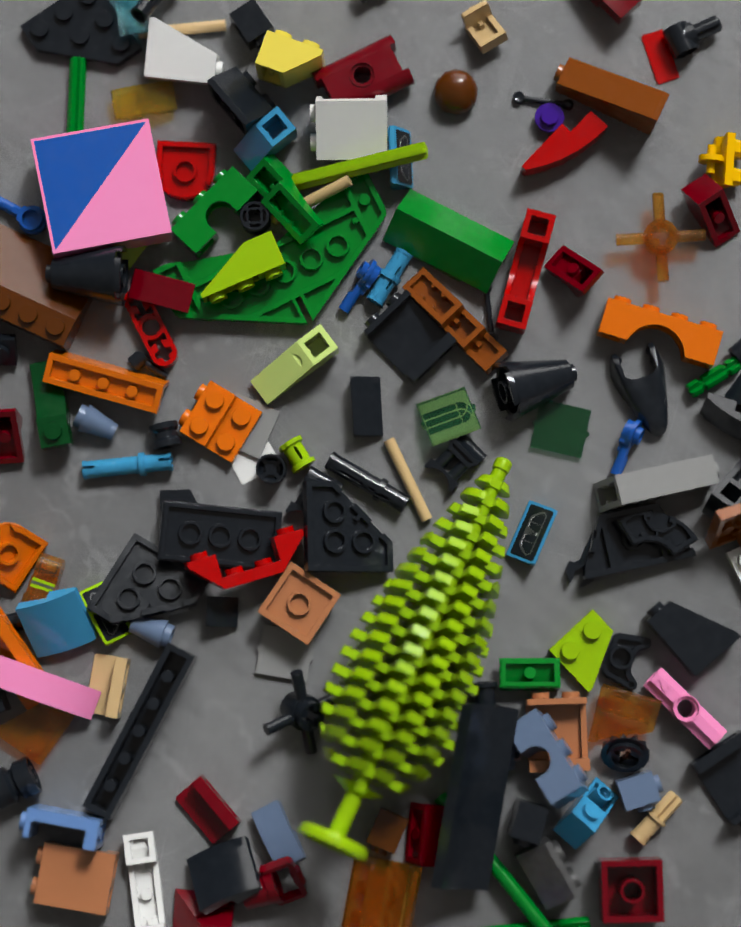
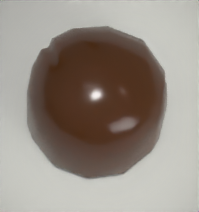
[434,69,478,115]

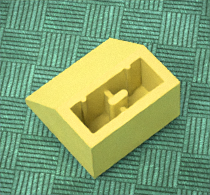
[255,30,325,88]

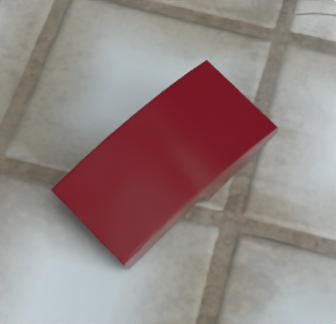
[127,269,196,313]

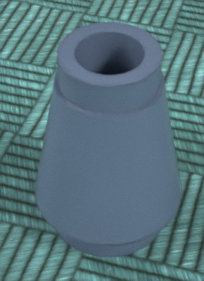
[72,404,119,440]
[129,617,176,649]

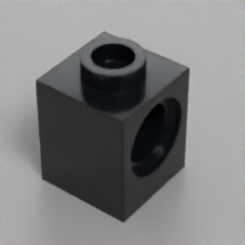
[229,0,274,51]

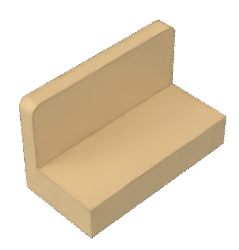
[89,653,131,719]

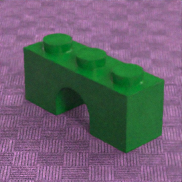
[171,166,260,259]

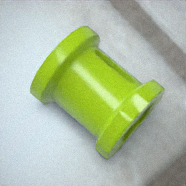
[278,435,316,474]

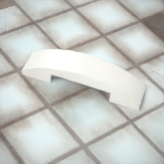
[123,831,166,927]

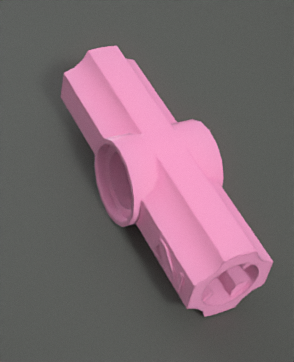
[643,667,727,750]

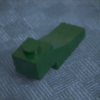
[29,361,74,451]

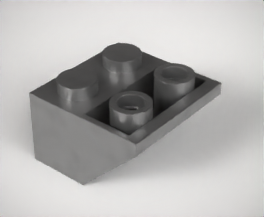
[515,836,582,911]

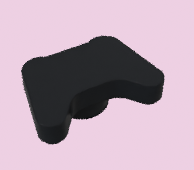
[601,633,652,690]

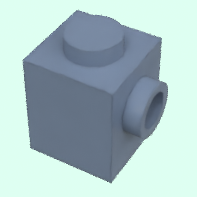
[614,770,663,813]

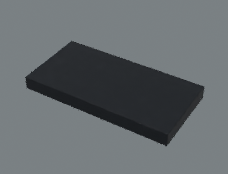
[157,500,282,569]

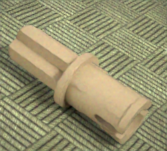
[630,791,683,846]

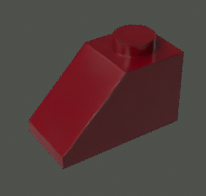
[681,173,740,247]

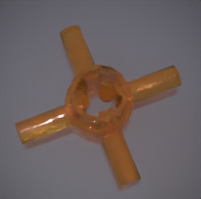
[615,192,706,283]

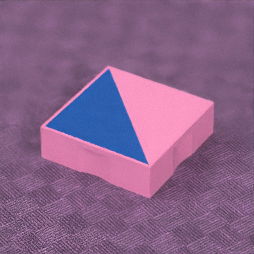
[30,118,172,259]

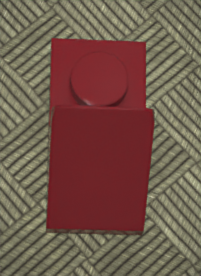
[544,245,604,298]
[0,408,25,464]

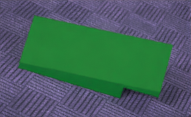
[382,189,515,294]

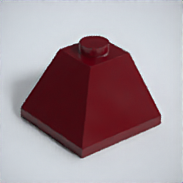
[173,888,235,927]

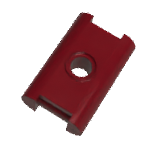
[311,35,414,99]

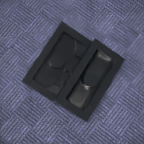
[187,836,262,915]

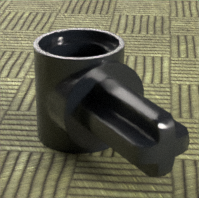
[662,15,722,60]

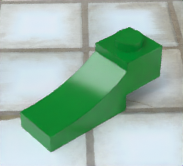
[246,154,324,245]

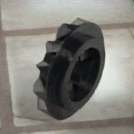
[601,733,650,772]

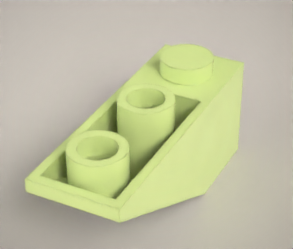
[250,324,339,405]

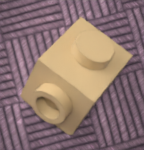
[461,0,508,54]

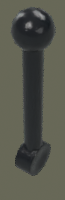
[513,91,574,111]
[482,286,498,341]

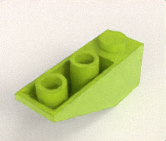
[201,231,287,304]

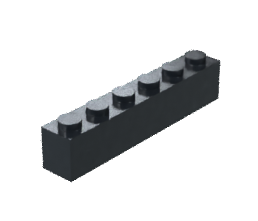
[82,642,198,820]

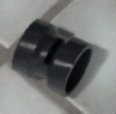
[240,201,271,236]
[256,454,287,485]

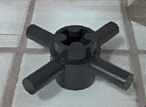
[263,669,336,755]

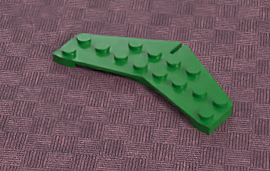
[152,174,386,325]

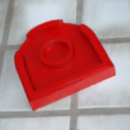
[157,140,217,202]

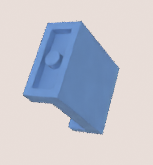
[19,803,108,851]

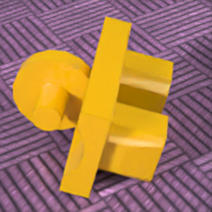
[698,132,741,189]

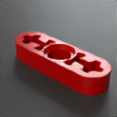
[124,291,178,368]

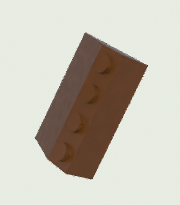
[0,224,93,351]

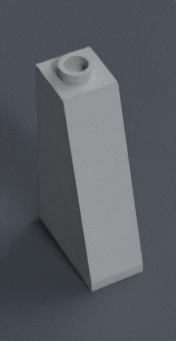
[593,454,720,513]

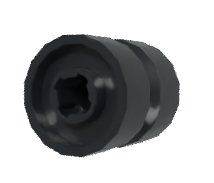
[0,756,42,810]

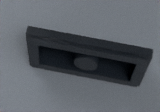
[350,376,383,438]

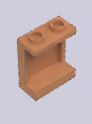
[525,691,590,773]
[30,840,120,916]

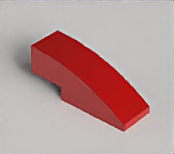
[520,111,608,176]

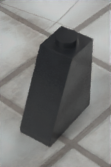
[644,601,741,676]

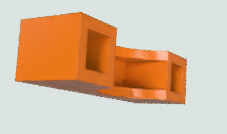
[596,295,723,369]

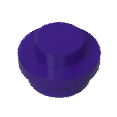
[535,103,564,133]

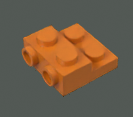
[178,380,263,464]

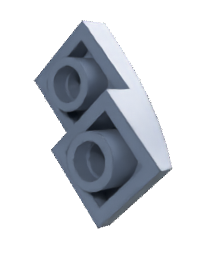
[251,800,306,872]

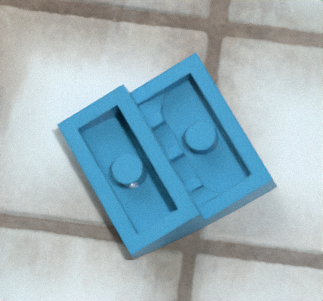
[15,587,98,658]

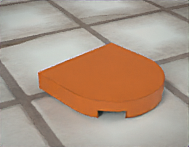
[0,522,48,593]

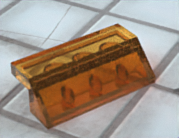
[342,855,423,927]

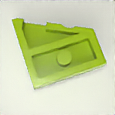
[549,609,613,693]

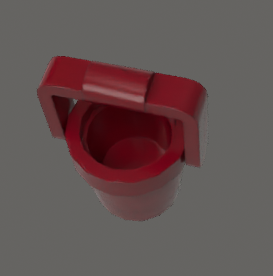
[243,856,307,910]

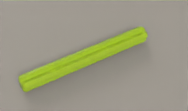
[292,142,429,191]

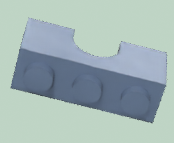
[514,708,589,810]

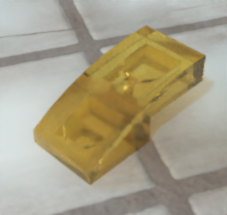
[110,81,177,120]

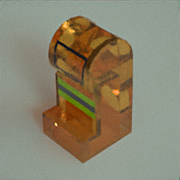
[21,552,66,602]

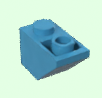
[233,106,298,172]
[553,777,619,850]

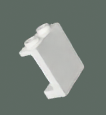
[310,95,388,160]

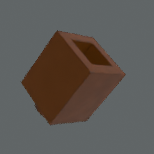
[366,806,409,856]

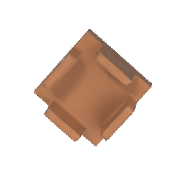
[257,562,341,646]

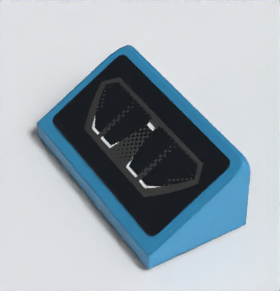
[388,125,413,190]
[506,500,558,566]

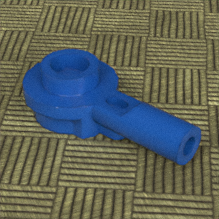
[0,196,47,235]
[339,259,382,313]
[610,419,645,475]

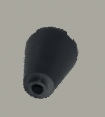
[45,246,129,306]
[491,360,577,421]

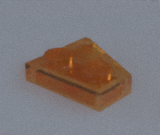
[588,684,662,742]
[0,703,76,765]

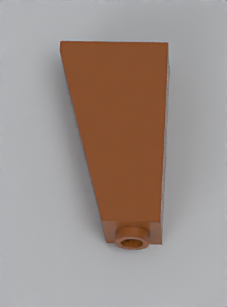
[553,57,670,135]

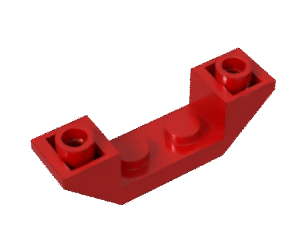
[184,525,304,590]

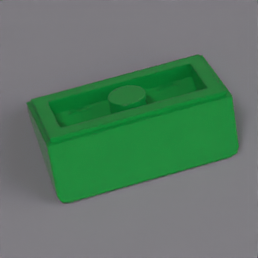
[499,658,560,691]

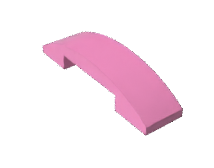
[0,655,101,720]

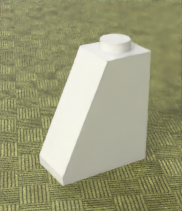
[144,17,224,85]

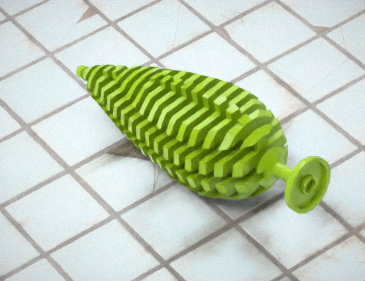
[297,457,512,863]

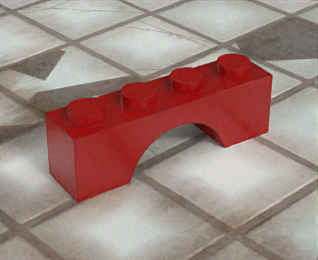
[495,208,556,335]

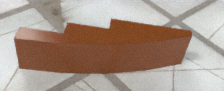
[402,267,509,375]

